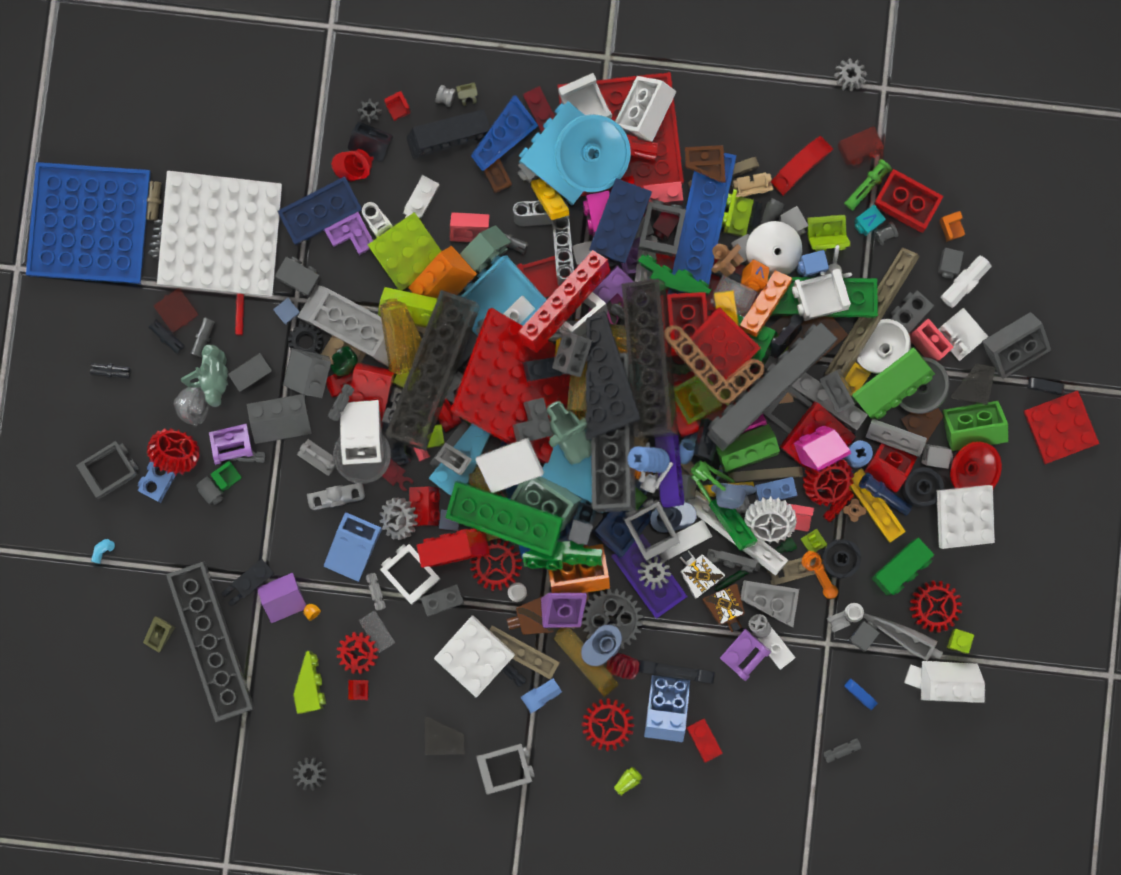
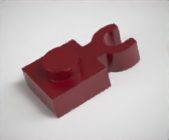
[379,459,414,492]

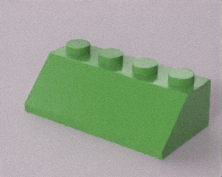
[852,347,935,420]

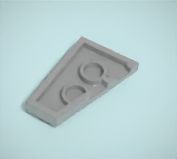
[740,580,799,627]

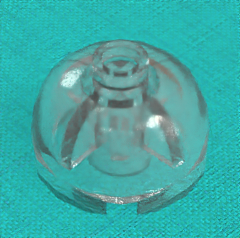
[174,387,209,425]

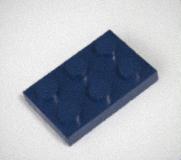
[592,505,652,558]

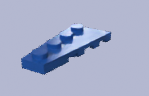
[471,95,538,171]

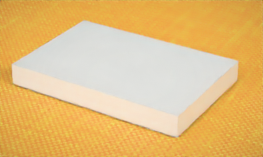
[475,438,544,493]

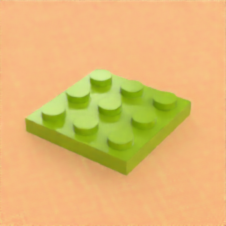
[367,212,441,291]

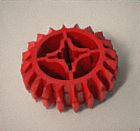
[147,428,199,475]
[803,459,854,506]
[470,539,522,591]
[910,580,962,633]
[582,698,634,751]

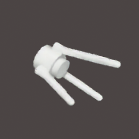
[820,245,852,278]
[638,443,673,493]

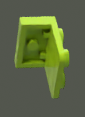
[807,215,850,252]

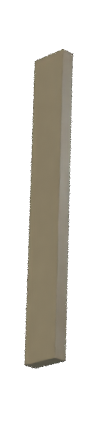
[824,247,919,378]

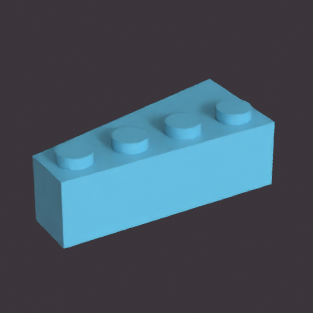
[429,424,491,496]

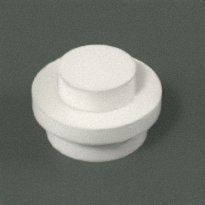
[508,583,527,602]
[845,603,864,622]

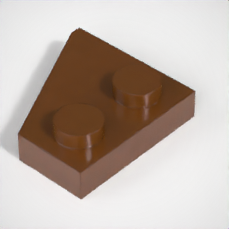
[685,145,726,183]
[900,408,943,444]

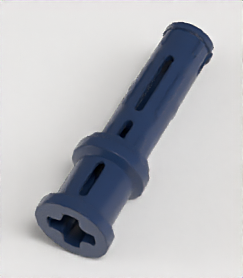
[859,473,912,515]

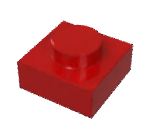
[348,680,368,700]

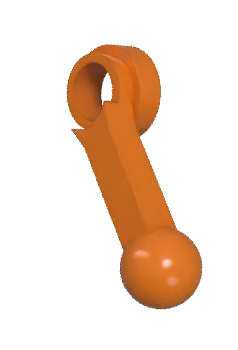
[802,551,838,599]

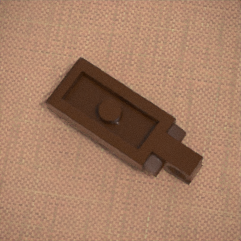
[477,143,512,194]

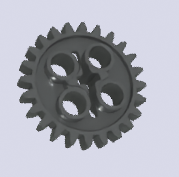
[581,589,643,649]

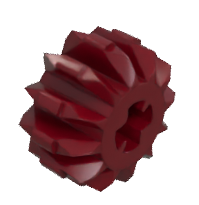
[606,653,640,680]

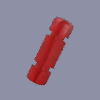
[823,491,854,522]

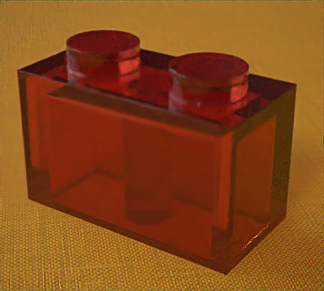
[838,126,884,166]

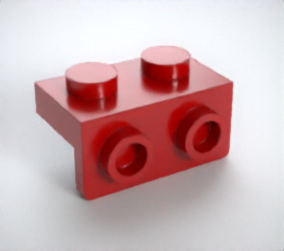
[409,486,440,526]

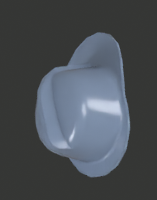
[711,483,757,509]
[650,502,696,533]
[581,625,622,666]

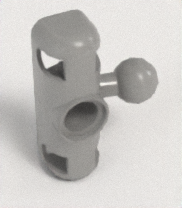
[307,483,365,510]

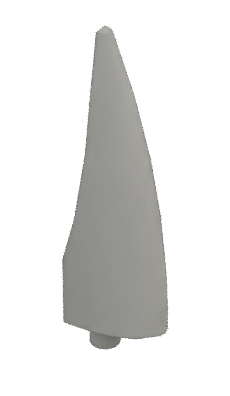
[863,613,943,661]

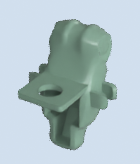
[181,345,228,407]
[547,401,591,465]

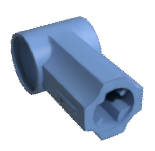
[679,432,698,465]
[521,678,562,713]

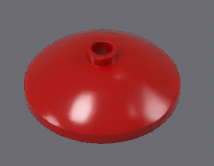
[951,442,1002,489]

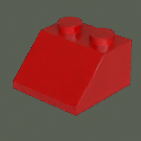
[864,443,918,493]

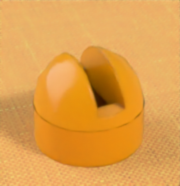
[304,604,321,621]

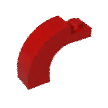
[771,136,833,195]

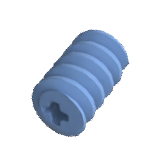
[844,441,873,468]
[628,446,670,473]

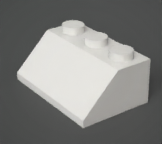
[615,76,676,142]
[921,661,985,703]

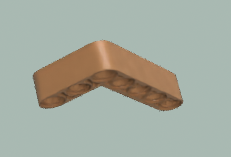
[664,326,764,403]

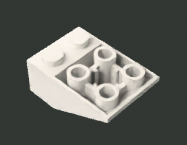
[340,400,384,464]

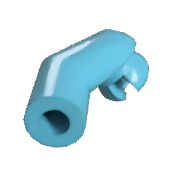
[91,539,115,564]

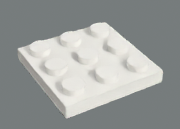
[937,485,995,549]
[434,615,515,698]

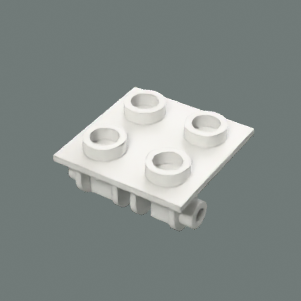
[938,308,988,361]

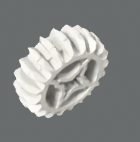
[744,496,797,544]

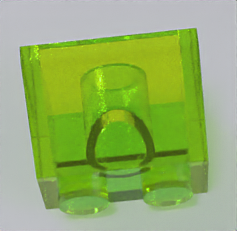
[670,376,724,424]

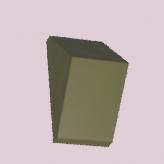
[143,616,176,653]

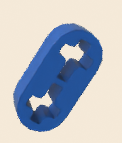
[844,679,878,710]

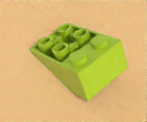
[294,651,326,714]

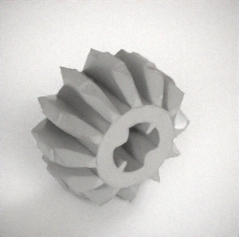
[834,58,867,91]
[638,556,671,590]

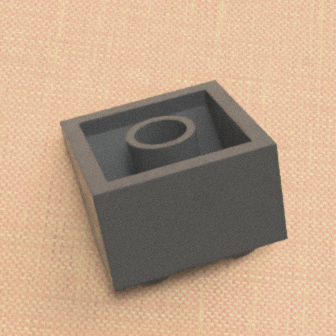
[283,348,331,398]

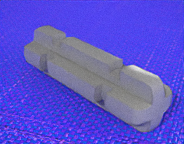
[366,573,386,611]

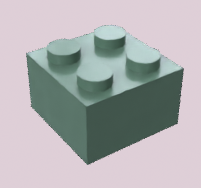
[460,225,511,273]

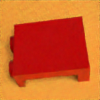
[516,256,569,299]

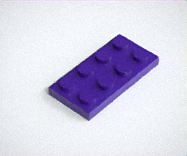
[611,534,688,619]

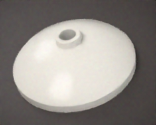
[746,221,802,277]
[857,319,911,374]

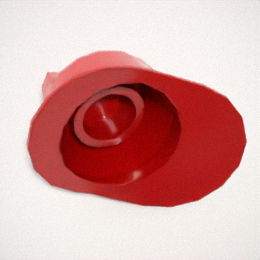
[331,149,374,181]

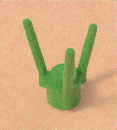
[691,461,734,503]

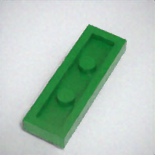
[709,499,758,550]

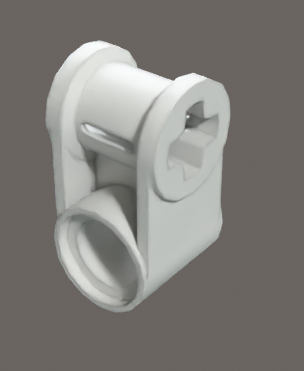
[362,202,393,237]

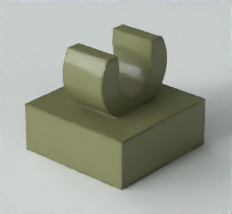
[456,83,478,106]

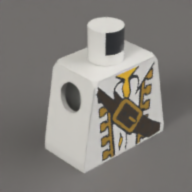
[680,550,725,599]

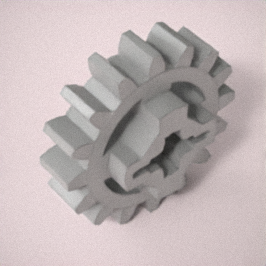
[380,497,418,540]

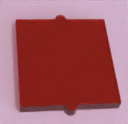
[154,288,198,333]

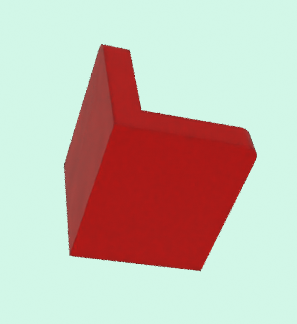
[384,91,411,121]

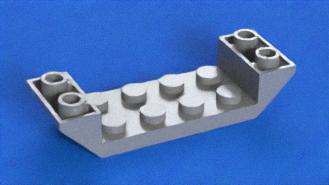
[298,284,414,371]

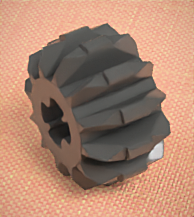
[293,757,326,790]

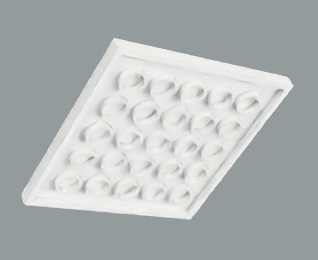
[157,171,282,297]

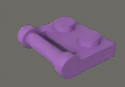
[209,424,253,465]
[720,629,771,681]

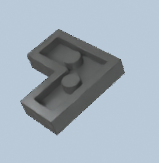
[513,398,553,442]

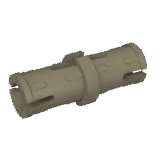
[146,181,162,221]

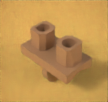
[711,244,744,277]

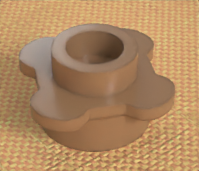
[843,499,866,522]

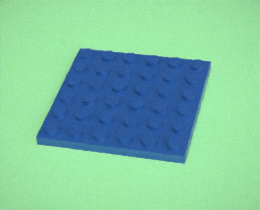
[26,162,151,284]

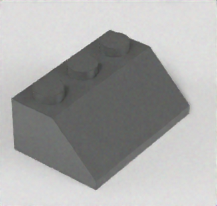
[982,312,1051,379]
[247,394,312,444]

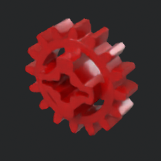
[336,632,379,674]

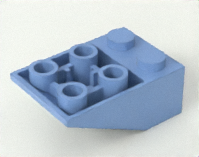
[324,512,382,582]
[644,675,690,742]

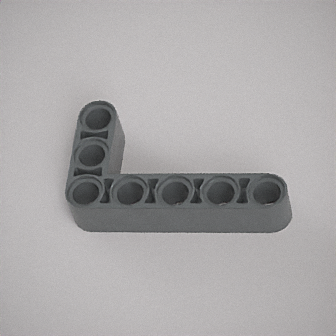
[513,200,574,286]

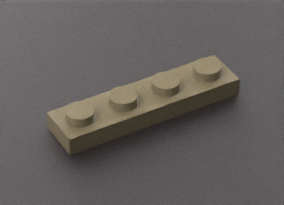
[489,626,560,680]

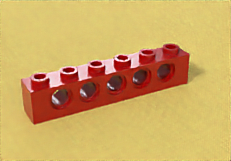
[518,250,611,353]

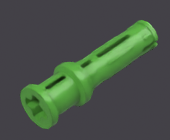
[844,159,893,211]

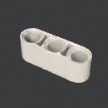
[659,520,712,561]

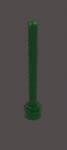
[714,537,797,592]

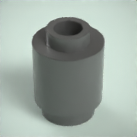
[196,476,224,505]

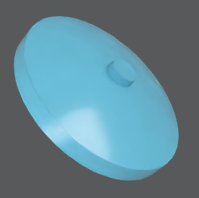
[554,114,631,192]

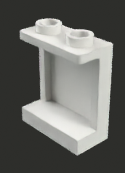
[558,73,612,119]
[792,268,851,321]

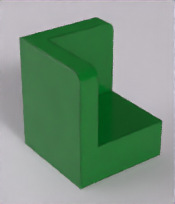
[210,461,242,491]

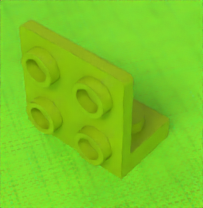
[721,189,754,237]

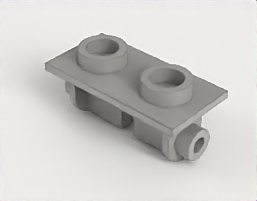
[297,439,340,476]

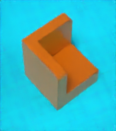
[939,211,965,242]

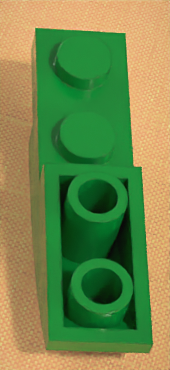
[637,255,711,296]
[523,541,603,570]

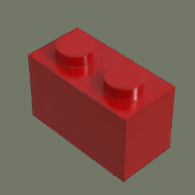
[686,719,723,763]

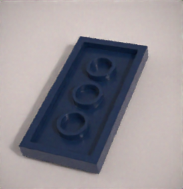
[277,176,362,246]
[589,178,652,264]

